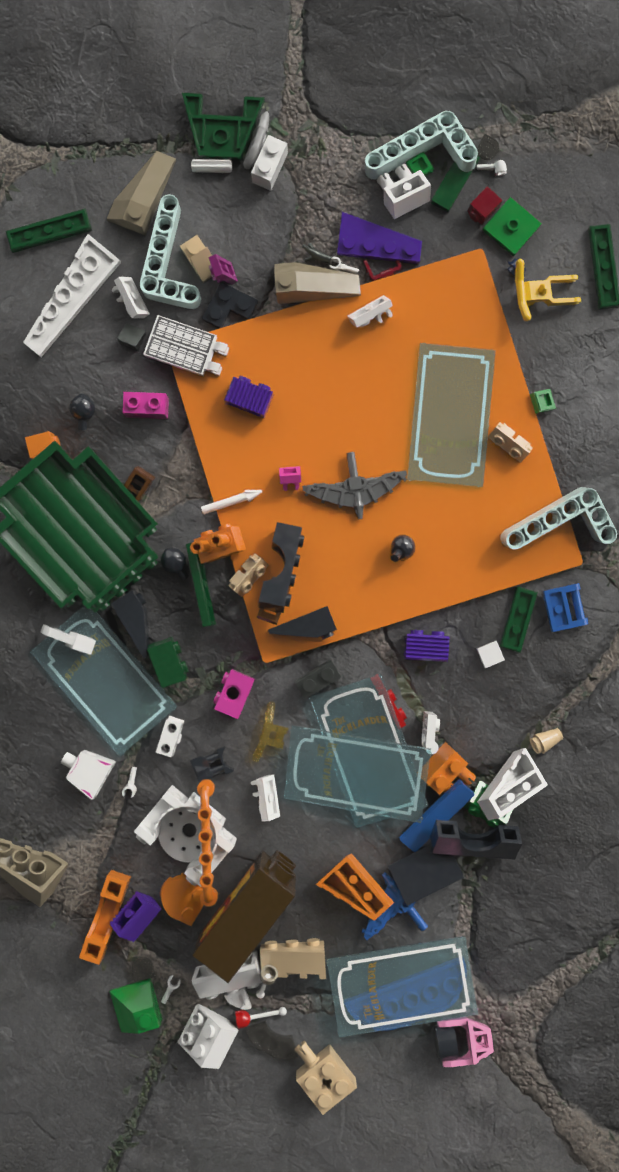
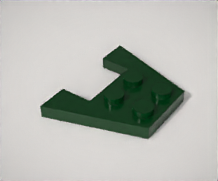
[182,93,265,161]

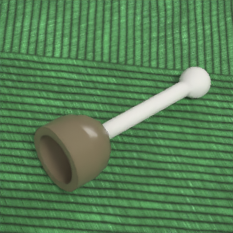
[256,965,278,999]

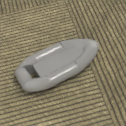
[243,111,269,169]

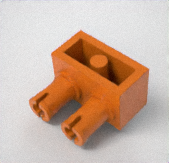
[190,523,246,564]
[417,742,476,795]

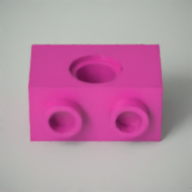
[123,392,169,419]
[213,669,255,719]

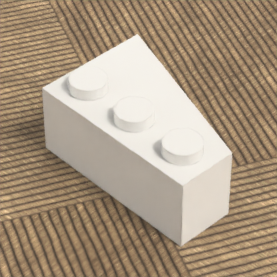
[477,748,547,820]

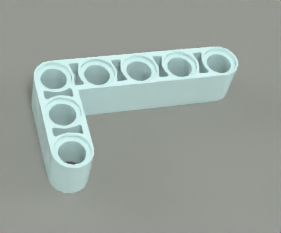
[365,111,478,179]
[140,194,201,309]
[500,487,617,549]

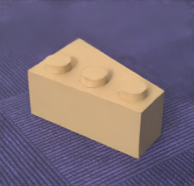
[260,938,326,979]

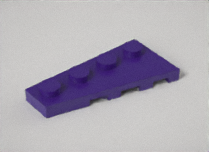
[337,212,422,264]

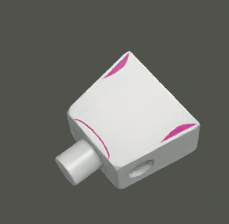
[61,750,116,800]

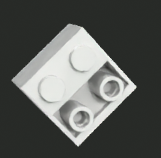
[178,1004,239,1069]

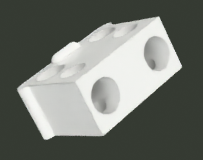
[156,716,184,757]

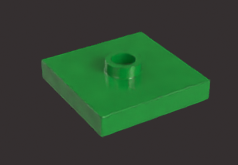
[483,197,542,257]

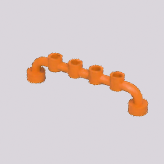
[197,779,218,906]

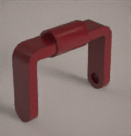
[363,260,401,282]

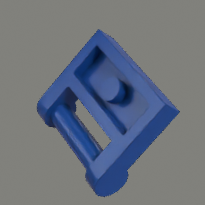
[542,583,589,632]

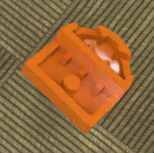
[160,873,203,926]

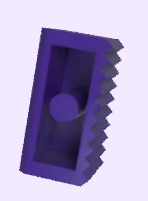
[224,376,273,418]
[404,630,450,662]
[110,891,161,942]

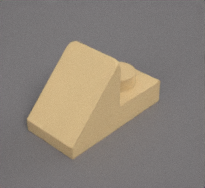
[180,235,212,283]

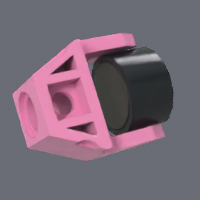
[434,1016,494,1067]

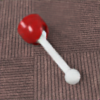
[235,1007,287,1029]

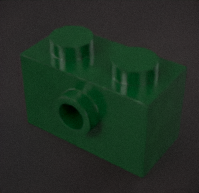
[147,636,189,688]

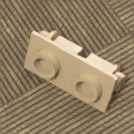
[488,422,533,463]
[228,553,269,597]

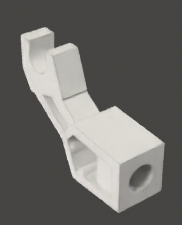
[41,624,96,655]

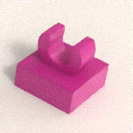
[279,466,301,491]

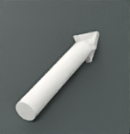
[201,490,262,514]

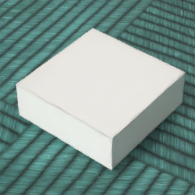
[476,641,505,668]

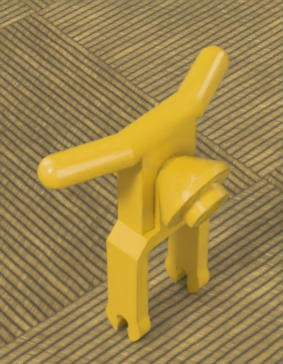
[515,259,581,321]

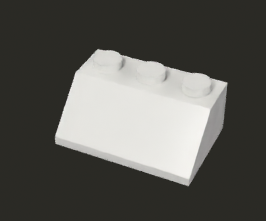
[192,951,262,999]

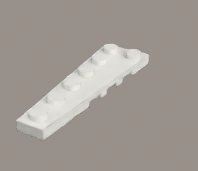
[23,234,121,357]

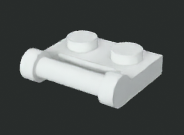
[421,711,440,754]

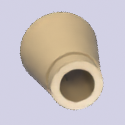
[530,728,563,754]

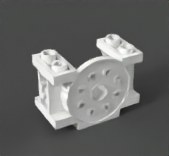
[134,785,237,887]

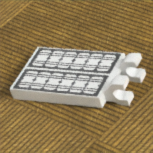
[144,315,229,377]

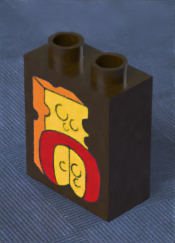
[192,850,296,983]

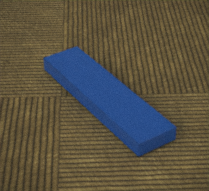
[399,779,475,852]

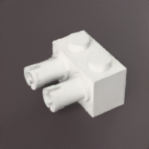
[377,164,431,219]

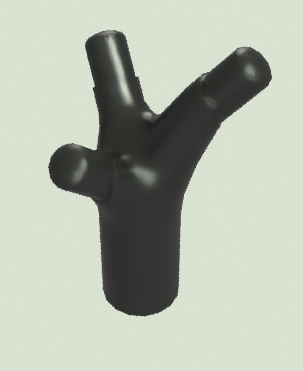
[302,243,332,264]

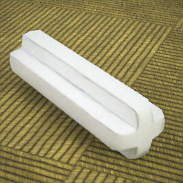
[191,159,232,173]

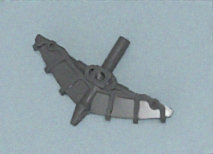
[302,452,407,520]

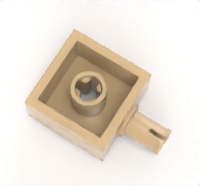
[295,1041,357,1115]

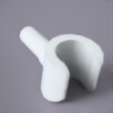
[477,160,507,176]
[329,257,359,274]
[122,767,137,798]
[161,975,181,1004]

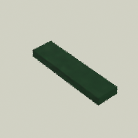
[6,209,92,253]
[588,224,619,310]
[186,543,216,627]

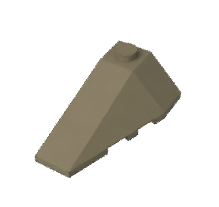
[107,151,176,236]
[274,262,361,304]
[0,838,68,907]

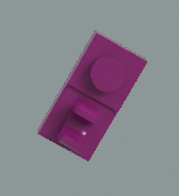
[208,254,238,284]

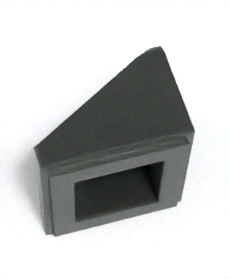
[117,323,146,351]

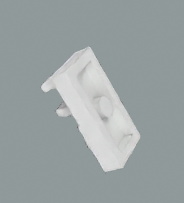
[112,277,149,318]
[348,295,393,327]
[251,775,280,821]

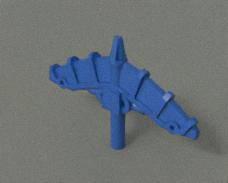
[362,872,428,940]

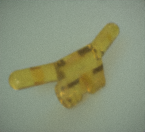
[252,701,289,762]

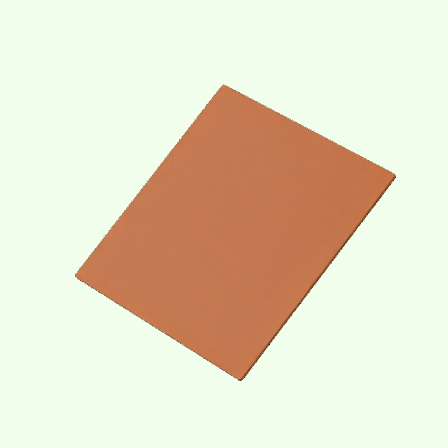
[172,249,583,663]

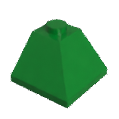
[110,978,163,1034]

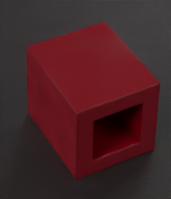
[467,186,502,225]

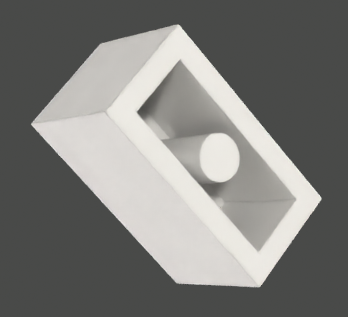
[251,135,288,191]

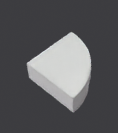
[224,987,252,1010]

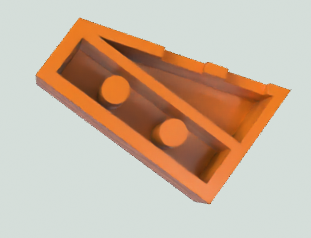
[316,853,394,921]

